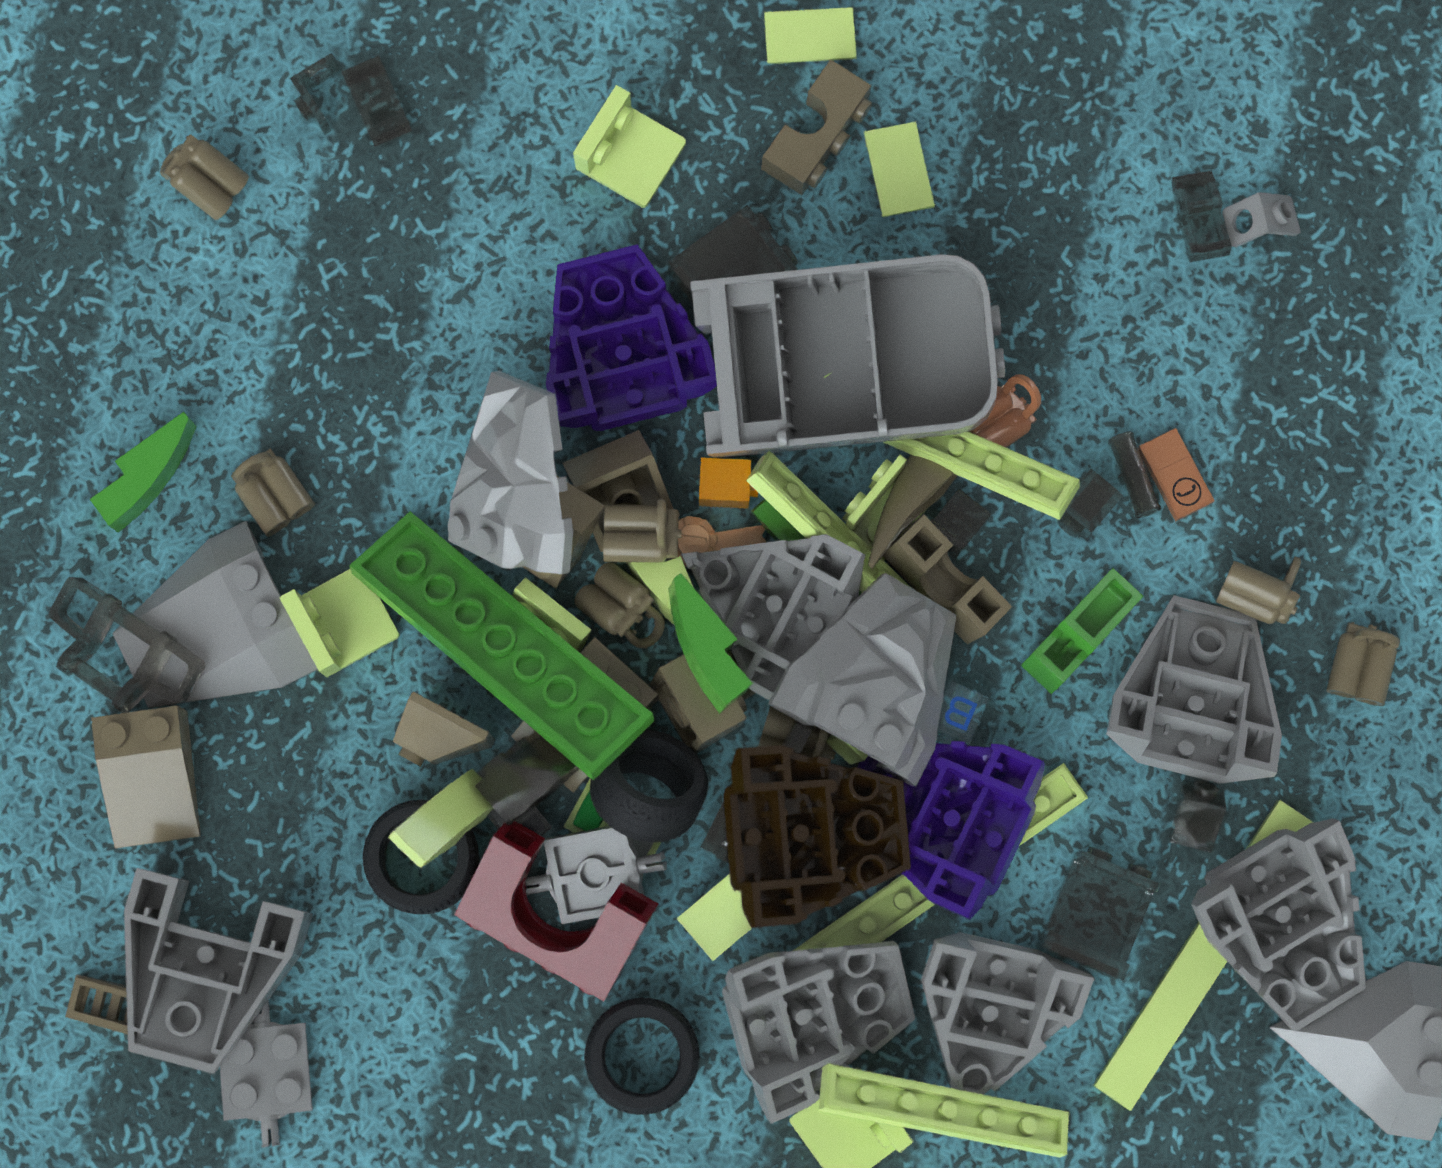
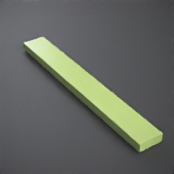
[793,763,1088,951]
[1093,800,1314,1111]

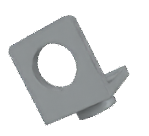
[1222,192,1301,247]

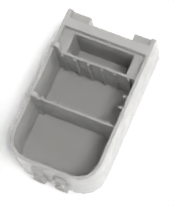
[690,254,1005,458]

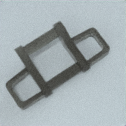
[49,577,205,713]

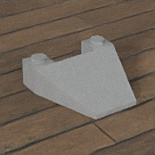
[124,868,313,1074]

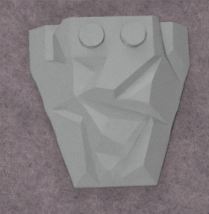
[448,371,573,574]
[768,573,957,787]
[1191,818,1366,1032]
[722,941,915,1124]

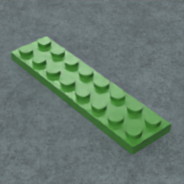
[349,511,654,780]

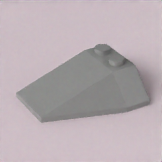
[112,521,318,708]
[1106,595,1282,784]

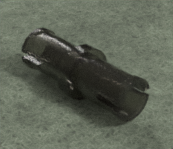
[1108,431,1162,518]

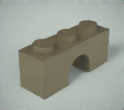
[761,59,872,195]
[883,515,1012,644]

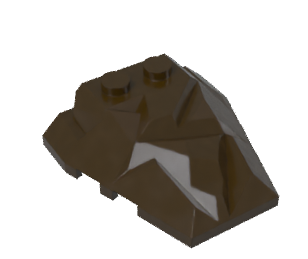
[723,745,911,928]

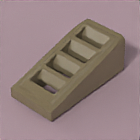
[65,974,128,1034]

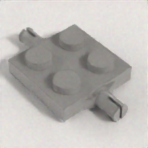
[526,826,667,924]
[220,1000,313,1147]

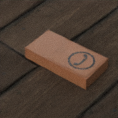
[1137,428,1215,522]

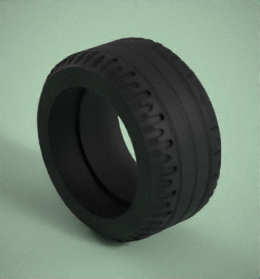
[590,730,708,843]
[363,800,479,914]
[585,997,699,1115]

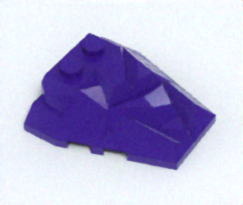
[546,244,717,431]
[857,741,1045,920]

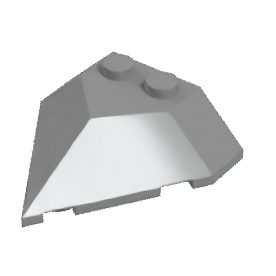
[681,534,865,700]
[921,932,1094,1095]
[1269,961,1442,1141]

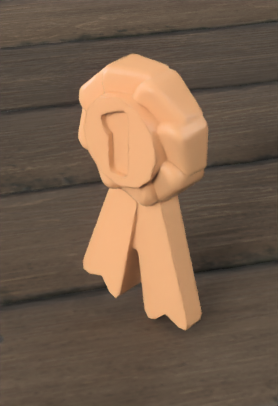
[672,516,766,567]

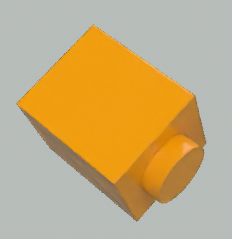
[699,457,758,509]

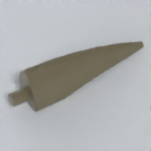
[868,454,958,569]

